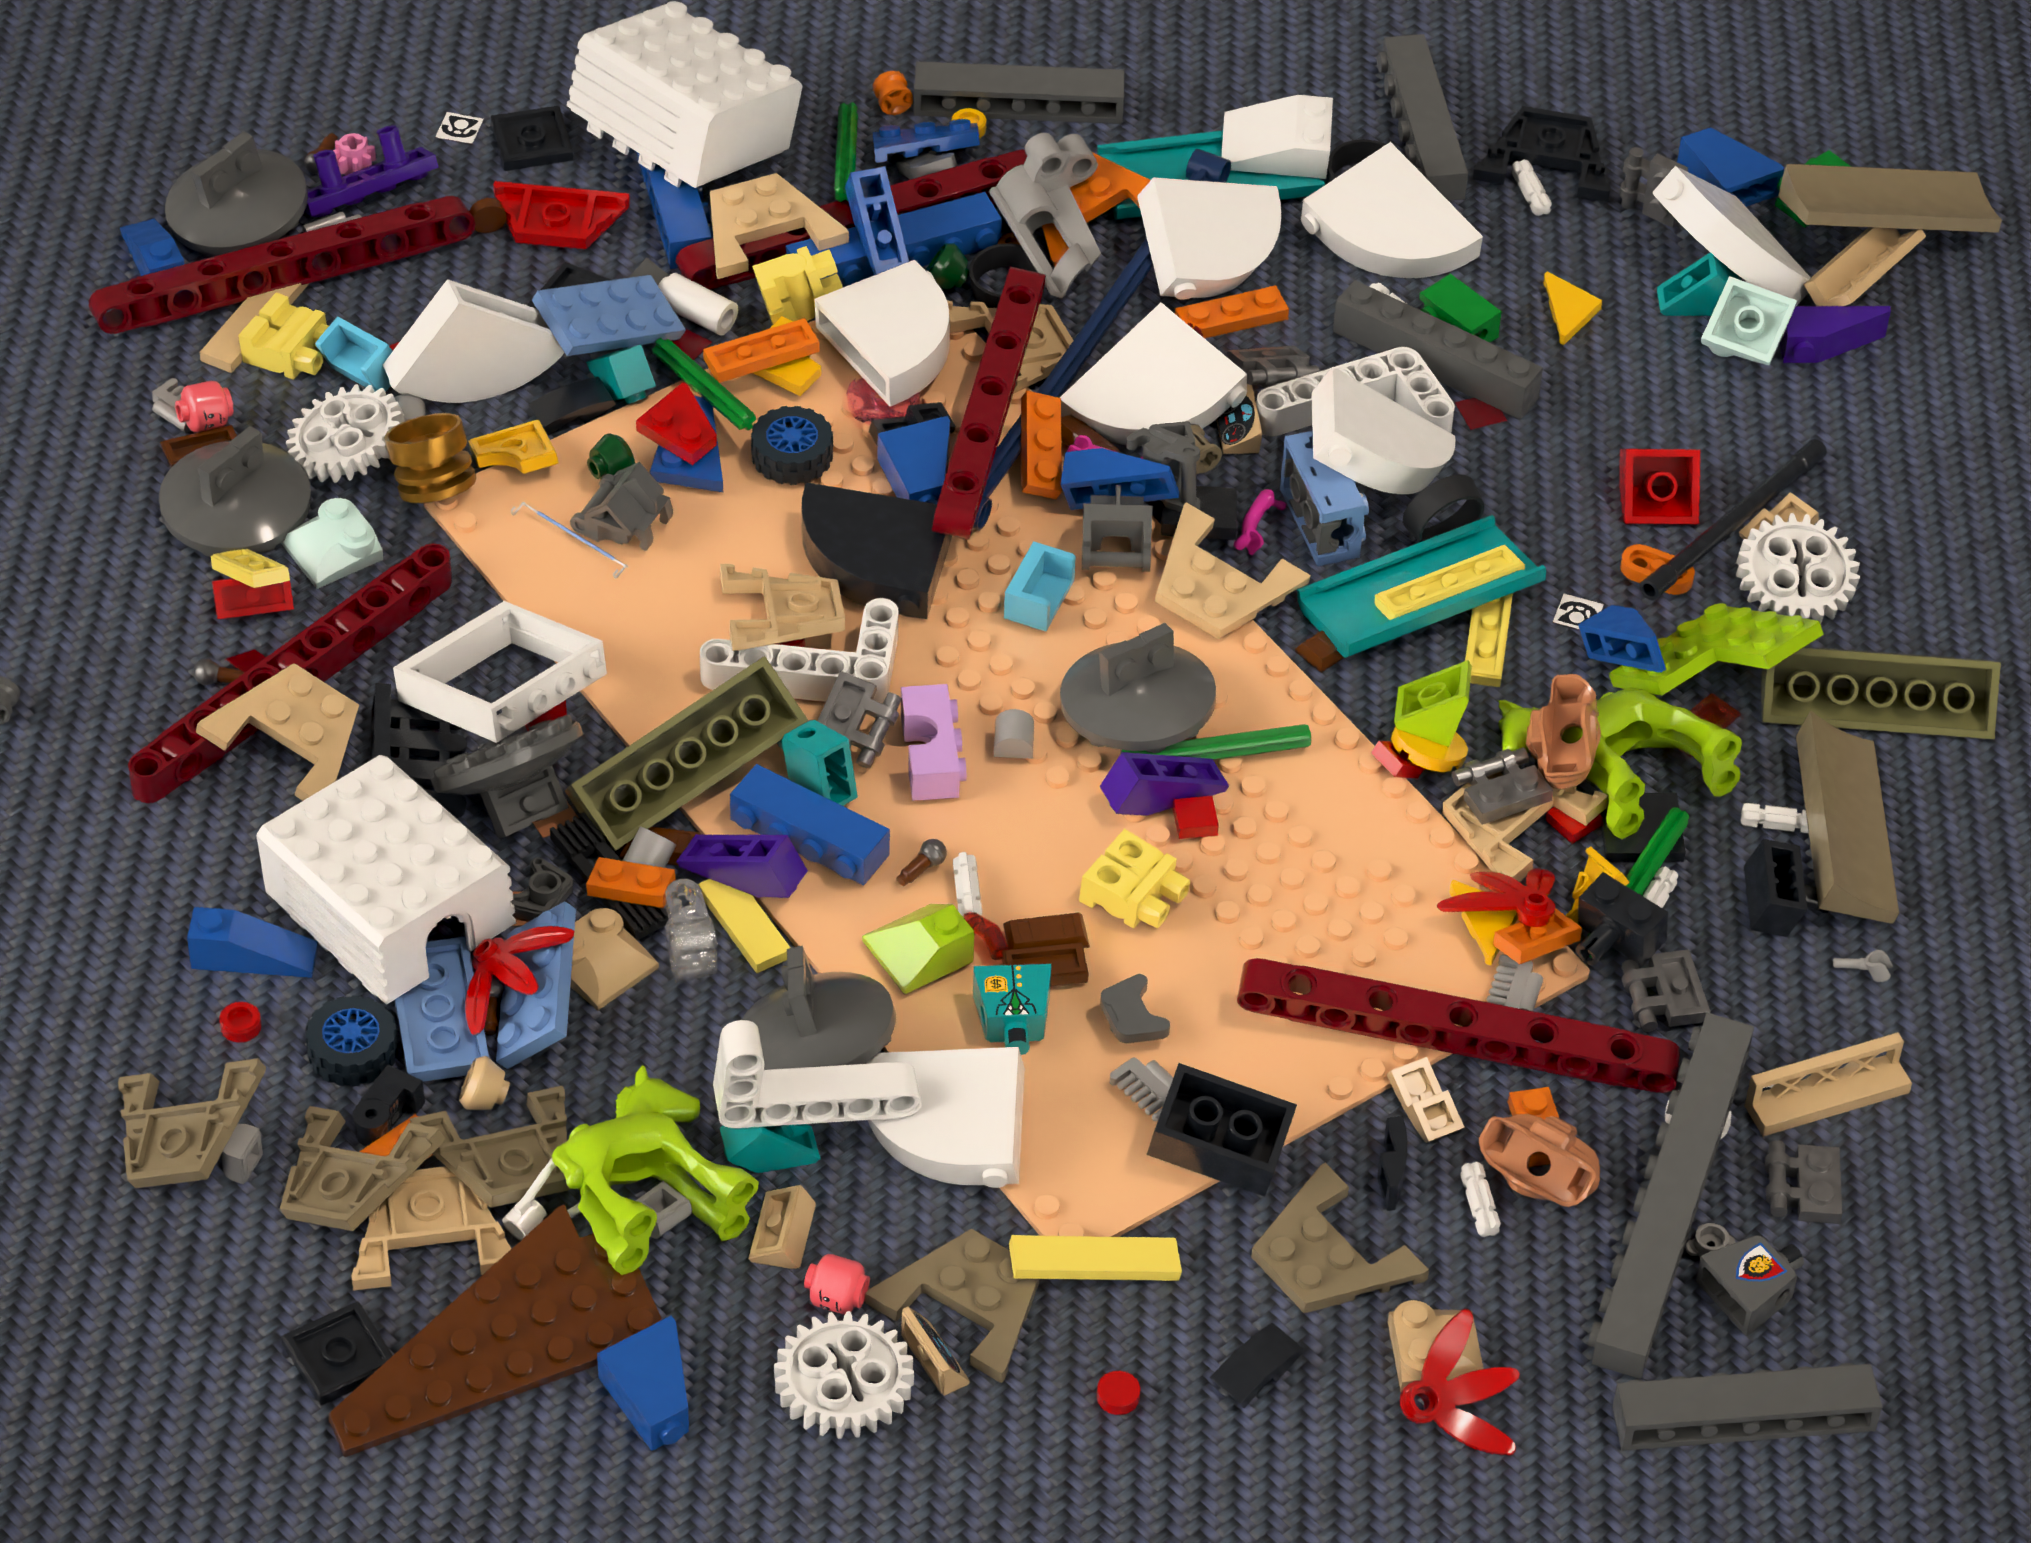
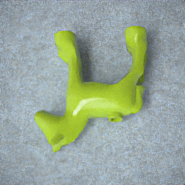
[1498,688,1742,840]
[551,1065,759,1275]

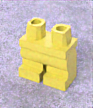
[752,246,843,324]
[238,292,329,380]
[1079,828,1190,929]

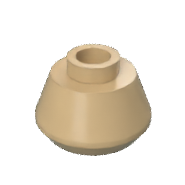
[459,1056,510,1110]

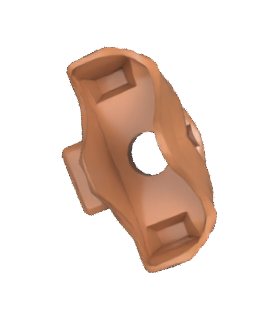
[1526,674,1601,789]
[1479,1114,1600,1207]

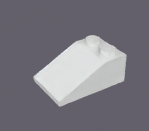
[1221,95,1333,179]

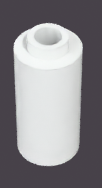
[658,273,738,336]

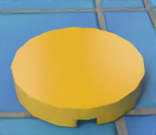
[1391,726,1468,772]

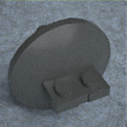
[165,131,308,257]
[159,426,311,556]
[1060,623,1216,753]
[431,714,583,838]
[741,945,896,1070]

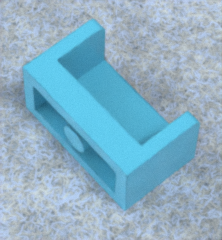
[315,317,393,392]
[1004,541,1076,632]

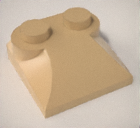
[570,908,659,1011]
[1388,1300,1484,1392]

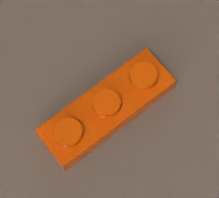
[1175,285,1289,339]
[703,318,820,383]
[1021,390,1062,500]

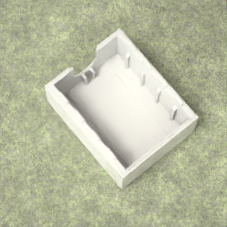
[567,1,803,188]
[256,755,516,1005]

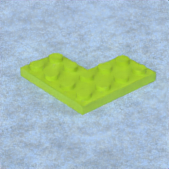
[1608,603,1824,696]

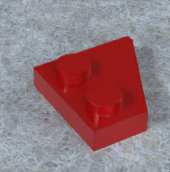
[636,382,717,465]

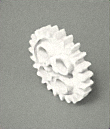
[286,384,405,483]
[1736,513,1860,624]
[774,1311,914,1439]

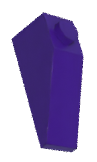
[1779,306,1891,363]
[1100,752,1229,816]
[676,835,808,898]

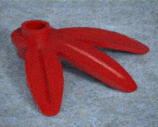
[1437,868,1556,927]
[465,926,575,1035]
[1400,1309,1520,1455]

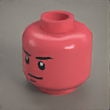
[175,381,234,432]
[804,1254,870,1315]

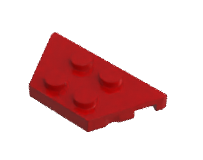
[493,181,630,249]

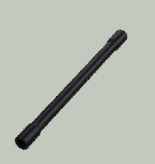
[1640,439,1827,600]

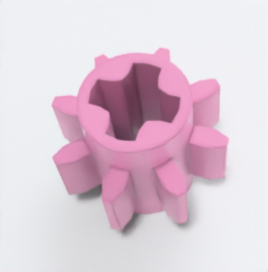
[333,133,376,176]

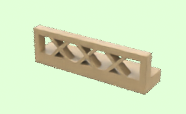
[1803,227,1926,306]
[1745,1032,1912,1137]

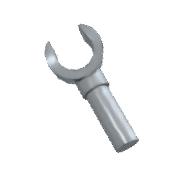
[1833,950,1893,982]

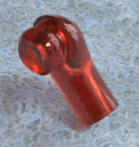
[964,912,1010,960]

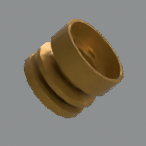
[384,413,477,503]

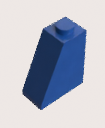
[1677,127,1785,207]
[877,416,950,504]
[597,1315,689,1451]

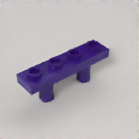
[304,125,439,217]

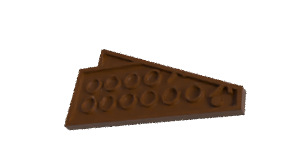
[329,1204,662,1458]

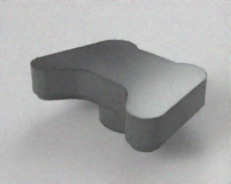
[896,147,957,180]
[510,857,573,921]
[1100,974,1170,1044]

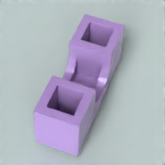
[900,684,967,801]

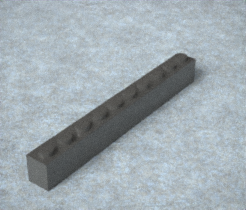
[1588,1013,1755,1379]

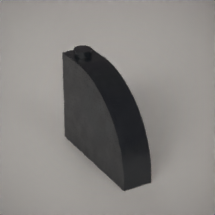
[801,482,952,619]

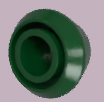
[926,243,969,290]
[587,433,635,479]

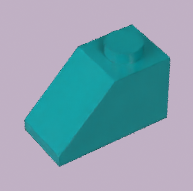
[1657,252,1741,316]
[586,344,656,404]
[720,1124,821,1173]

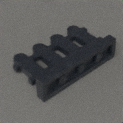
[370,683,467,818]

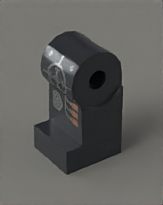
[353,1065,425,1147]

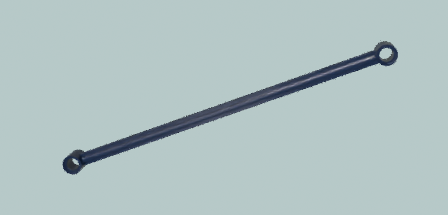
[973,149,1231,531]

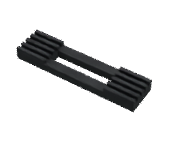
[550,812,670,940]

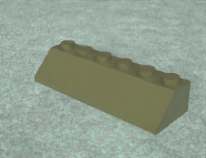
[1761,647,2001,739]
[565,656,809,851]

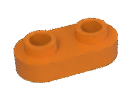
[1620,544,1695,595]

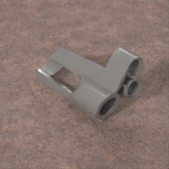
[989,133,1101,298]

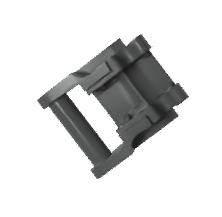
[1127,421,1200,512]
[570,462,673,551]
[1082,485,1152,572]

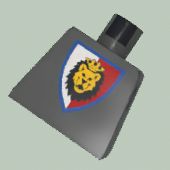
[1696,1235,1804,1336]

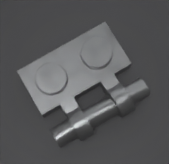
[1620,147,1688,228]
[1228,346,1319,388]
[817,671,902,768]
[1452,748,1553,825]
[1622,949,1711,1032]
[1765,1141,1842,1224]

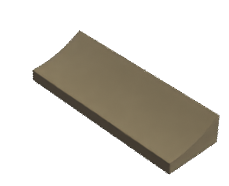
[1778,164,2002,233]
[1796,710,1899,924]

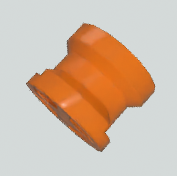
[873,70,913,115]

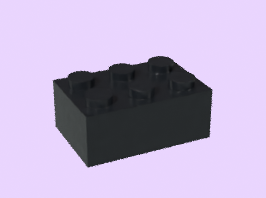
[1147,1063,1297,1197]

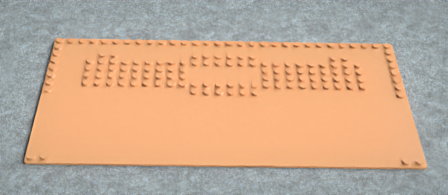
[424,320,1590,1237]

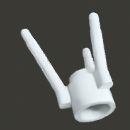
[502,1158,581,1241]

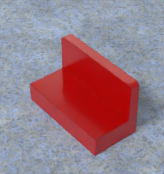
[212,576,294,619]

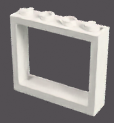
[393,601,607,743]

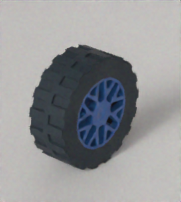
[751,406,833,485]
[305,995,398,1087]

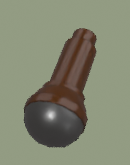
[304,133,338,175]

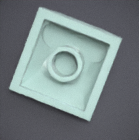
[1701,276,1797,365]
[281,498,383,589]

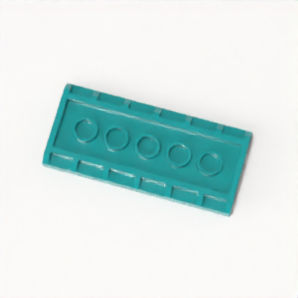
[1097,130,1325,220]
[1297,515,1546,658]

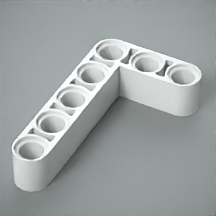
[1256,347,1455,436]
[700,598,898,703]
[713,1020,922,1128]

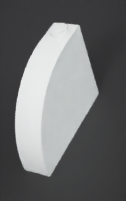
[1301,142,1483,278]
[1653,166,1811,306]
[1137,178,1281,300]
[815,260,950,407]
[383,279,565,403]
[1060,303,1247,446]
[1312,367,1455,494]
[866,1047,1025,1188]

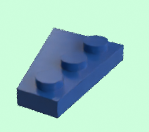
[872,119,980,163]
[650,396,723,492]

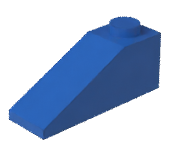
[845,166,909,275]
[120,218,185,294]
[1061,448,1179,510]
[1578,605,1666,673]
[187,907,319,978]

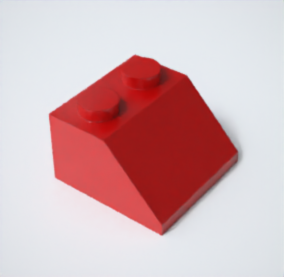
[1619,449,1701,524]

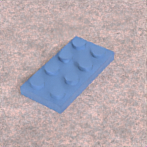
[532,275,686,356]
[496,901,576,1069]
[394,936,489,1082]

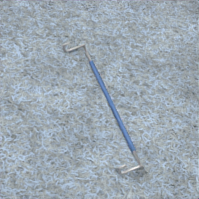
[511,502,628,579]

